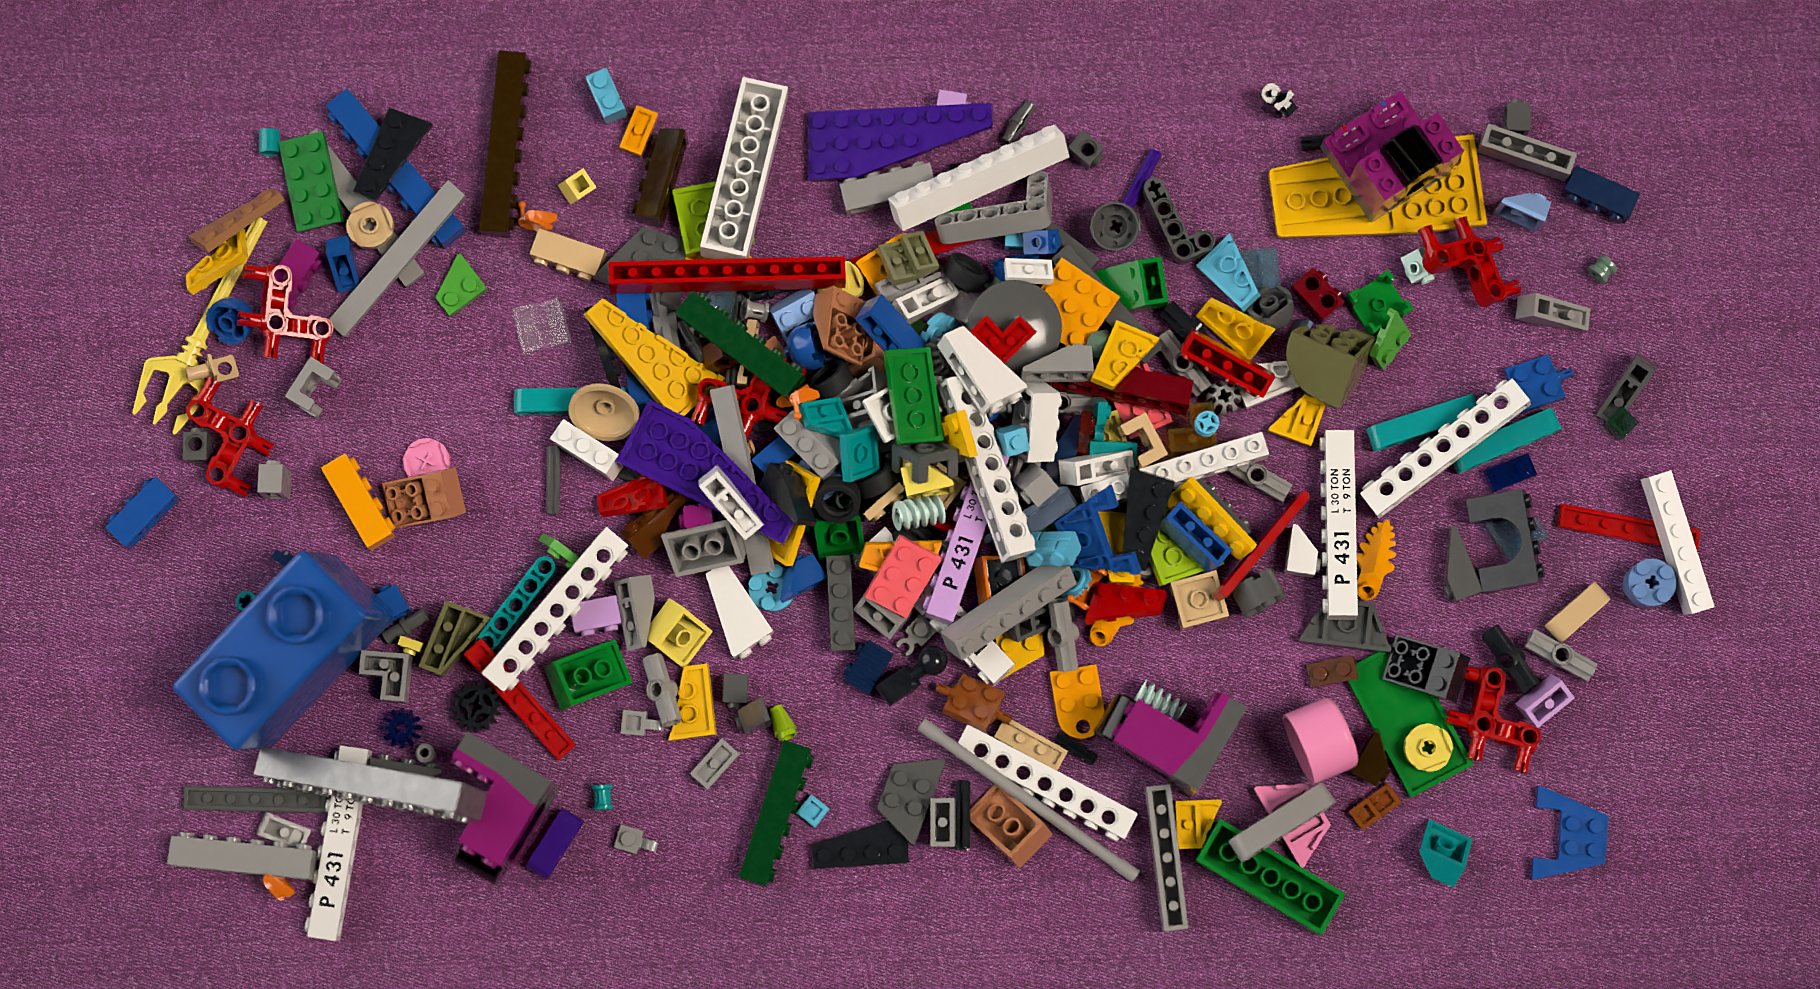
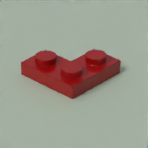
[969,315,1037,364]

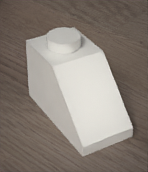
[1284,524,1321,578]

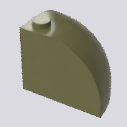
[1286,324,1377,408]

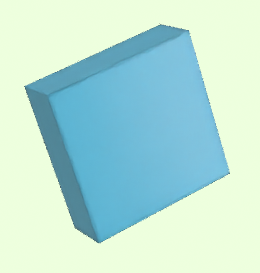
[797,794,830,828]

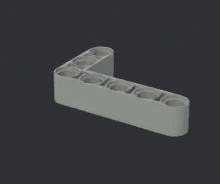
[934,171,1053,244]

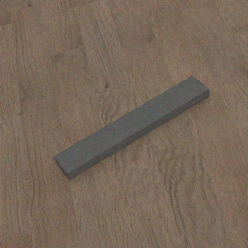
[1051,244,1162,364]
[183,786,328,813]

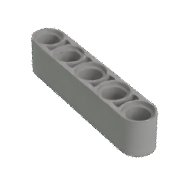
[1228,782,1336,862]

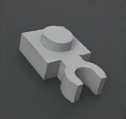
[896,614,937,657]

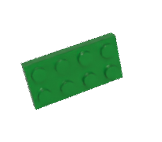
[278,131,344,233]
[883,347,944,445]

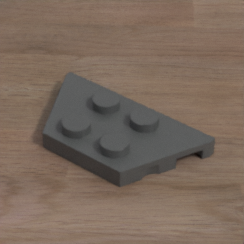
[1299,597,1391,654]
[877,759,946,847]

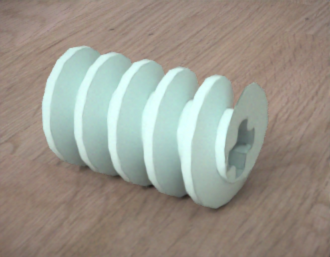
[892,495,946,531]
[1134,679,1187,721]

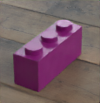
[257,238,324,312]

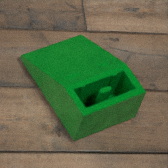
[1093,257,1169,313]

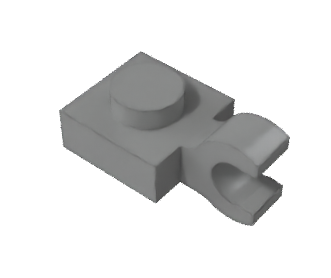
[621,710,664,736]
[614,824,659,855]

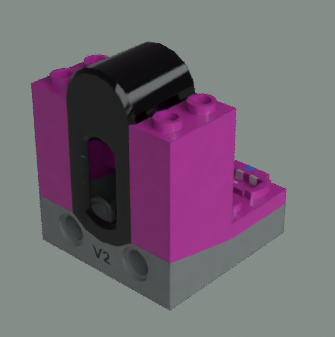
[1320,91,1464,223]
[1094,691,1248,797]
[451,732,561,886]

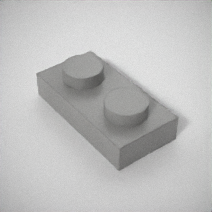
[690,738,740,790]

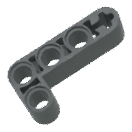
[1142,177,1215,265]

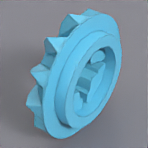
[1061,567,1092,599]

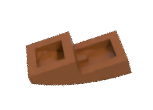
[1349,782,1402,831]

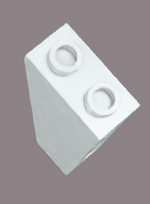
[937,326,1027,415]
[706,566,774,660]

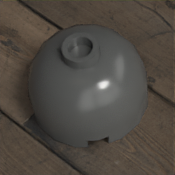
[1247,286,1294,330]

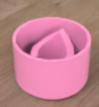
[1283,698,1358,785]

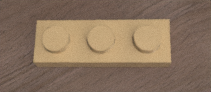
[994,720,1068,771]

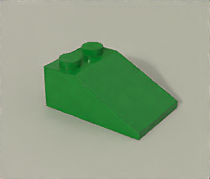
[544,639,633,712]

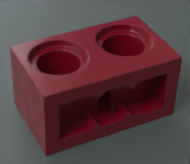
[1290,267,1344,324]

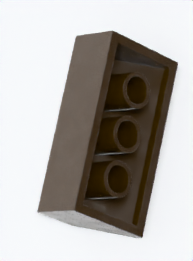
[632,128,688,229]

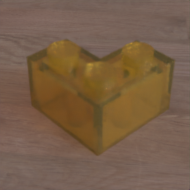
[1166,402,1217,457]

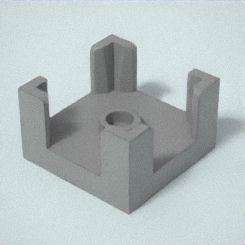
[285,357,342,419]

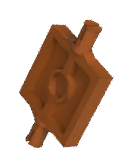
[935,673,1013,733]

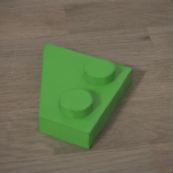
[435,253,488,317]
[1369,308,1411,370]
[538,533,590,574]

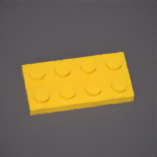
[768,460,821,566]

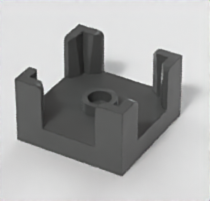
[892,441,958,484]

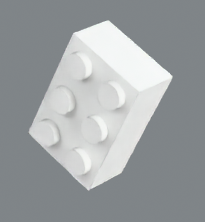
[1012,382,1062,462]

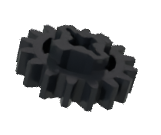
[450,681,503,733]

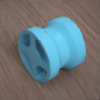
[1194,411,1219,437]

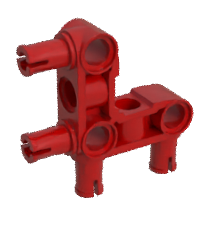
[1418,216,1521,308]
[237,264,333,364]
[690,358,806,441]
[186,377,275,498]
[1445,666,1541,774]

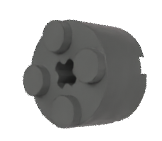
[1231,568,1287,619]

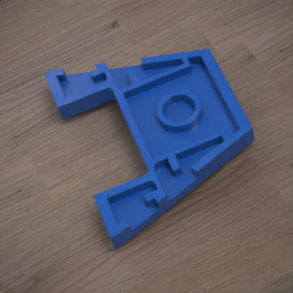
[1054,485,1142,575]
[1530,786,1609,880]

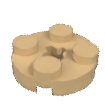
[346,202,394,249]

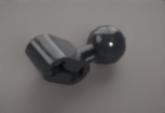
[875,646,948,707]

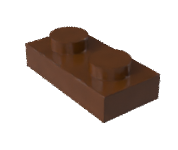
[1307,655,1359,688]

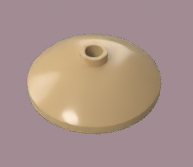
[569,384,640,441]

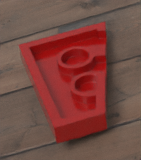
[597,476,668,518]
[1085,582,1167,625]

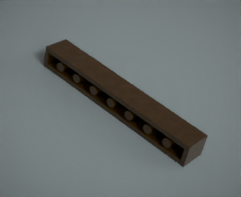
[479,50,532,238]

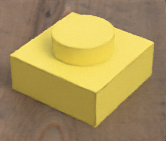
[398,636,426,656]

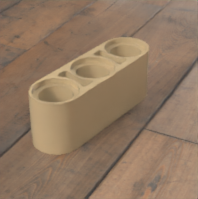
[1544,581,1611,643]

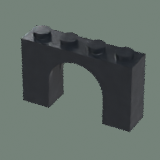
[1466,489,1545,594]

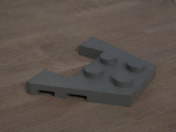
[595,226,685,311]

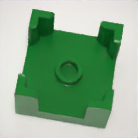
[1345,270,1414,336]

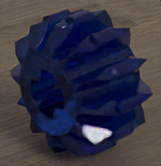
[382,708,423,749]

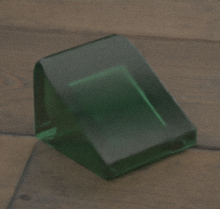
[1602,406,1639,441]

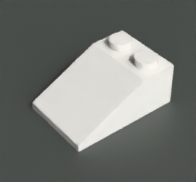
[861,387,942,443]

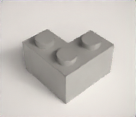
[359,650,413,704]

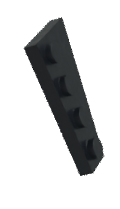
[353,107,433,202]

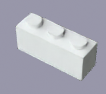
[550,419,623,481]

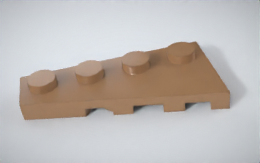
[188,189,284,253]

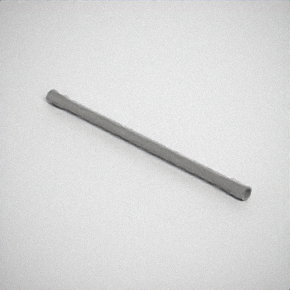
[917,718,1140,882]

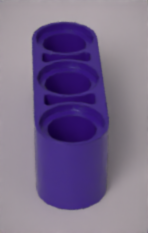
[526,808,584,880]

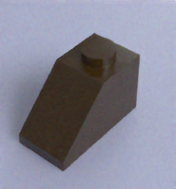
[1351,728,1390,786]

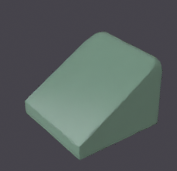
[1086,329,1110,359]

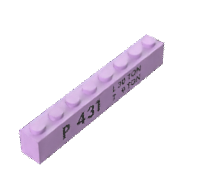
[922,442,1010,625]

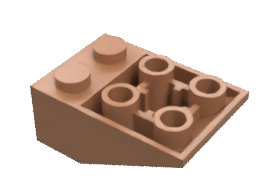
[813,286,866,366]
[382,467,466,528]

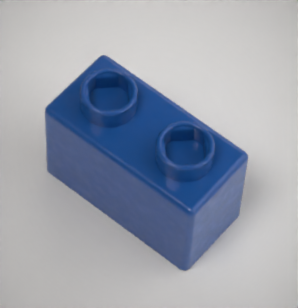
[173,551,394,751]

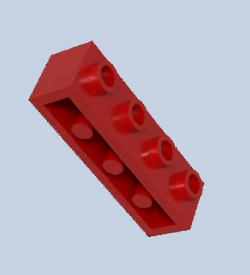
[1180,328,1275,398]

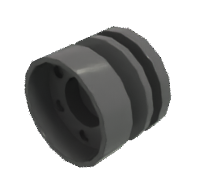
[1090,202,1142,251]

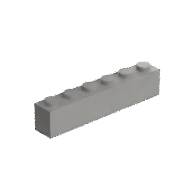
[940,566,1077,660]
[1144,784,1188,932]
[167,832,318,881]

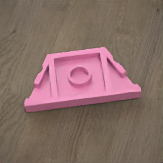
[1253,783,1331,868]

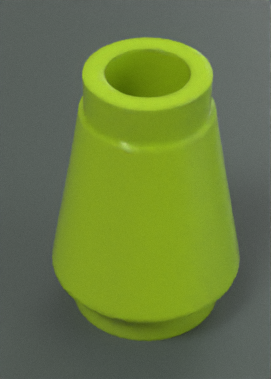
[769,705,797,742]

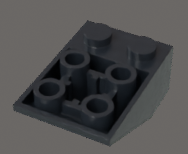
[1382,634,1471,703]

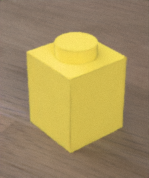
[557,168,596,205]

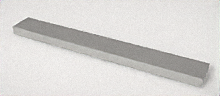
[308,129,426,288]
[329,180,467,337]
[710,385,775,575]

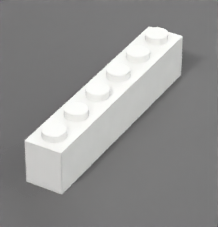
[1640,471,1714,615]

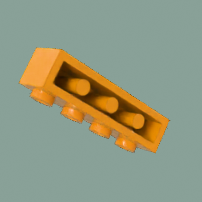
[321,453,396,551]

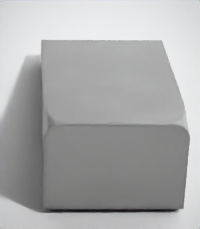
[256,812,311,848]

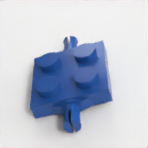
[1498,354,1574,414]

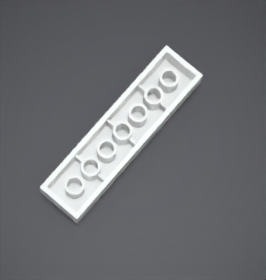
[700,77,788,259]

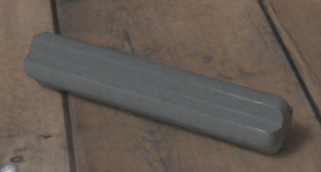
[546,446,560,515]

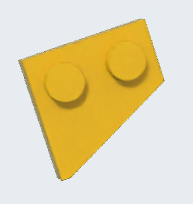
[1268,394,1326,447]
[995,632,1044,680]
[1175,799,1222,850]

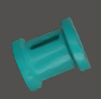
[592,785,614,810]

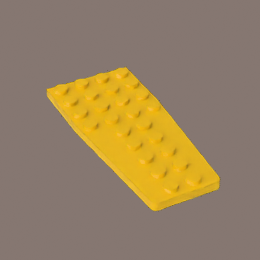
[1268,134,1487,239]

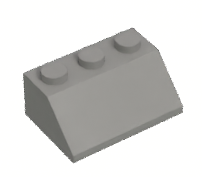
[773,410,842,481]
[661,520,746,577]

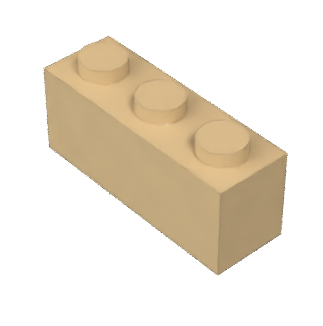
[530,228,607,282]

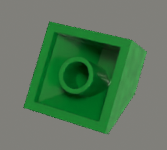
[814,502,865,560]

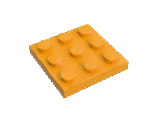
[1041,257,1120,346]

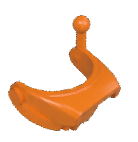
[518,201,558,232]
[776,384,820,420]
[1067,569,1108,611]
[263,874,295,901]

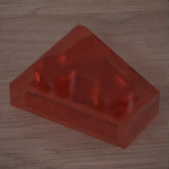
[1076,410,1095,457]

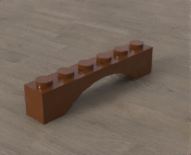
[621,444,723,560]

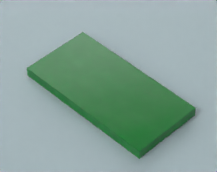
[1347,645,1474,798]

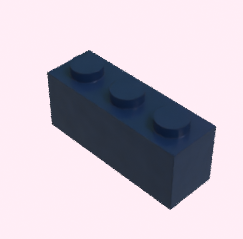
[1561,165,1640,224]

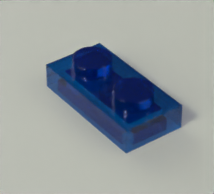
[1483,453,1537,493]

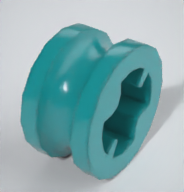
[235,591,256,611]

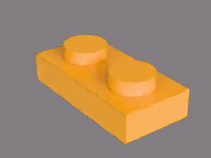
[619,105,659,157]

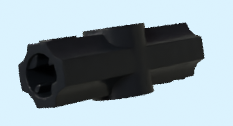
[1159,301,1214,343]
[1481,624,1540,695]

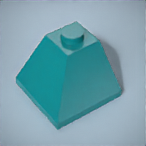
[1419,819,1473,888]

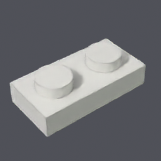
[1004,258,1054,284]

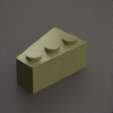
[418,600,491,678]

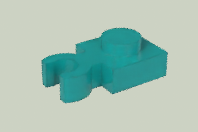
[1092,397,1111,441]

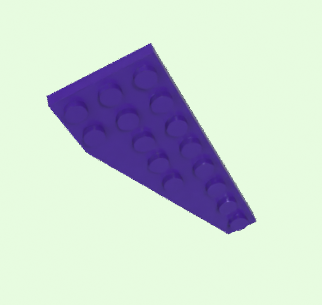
[808,103,993,182]
[616,399,795,545]

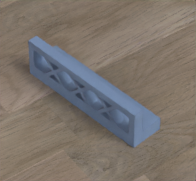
[983,486,1079,550]

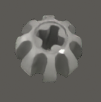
[1206,381,1241,415]

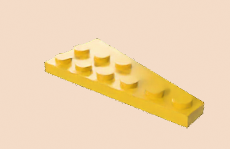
[583,298,726,416]

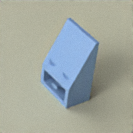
[769,289,834,372]

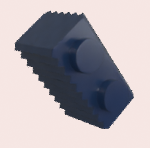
[843,639,893,696]

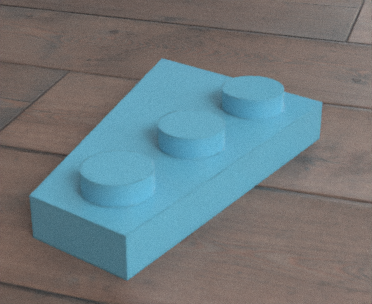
[1196,233,1261,312]

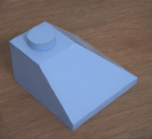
[1493,193,1551,232]

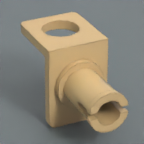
[185,354,239,383]

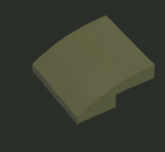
[877,231,939,286]

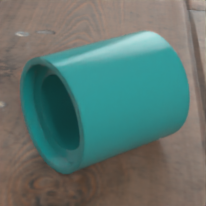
[259,128,280,156]

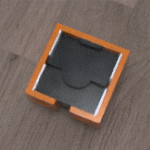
[973,555,1026,605]

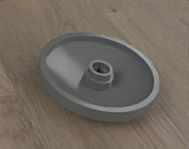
[967,280,1062,375]

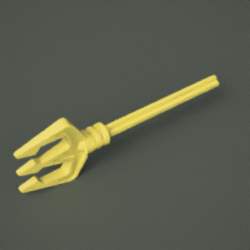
[132,217,267,435]

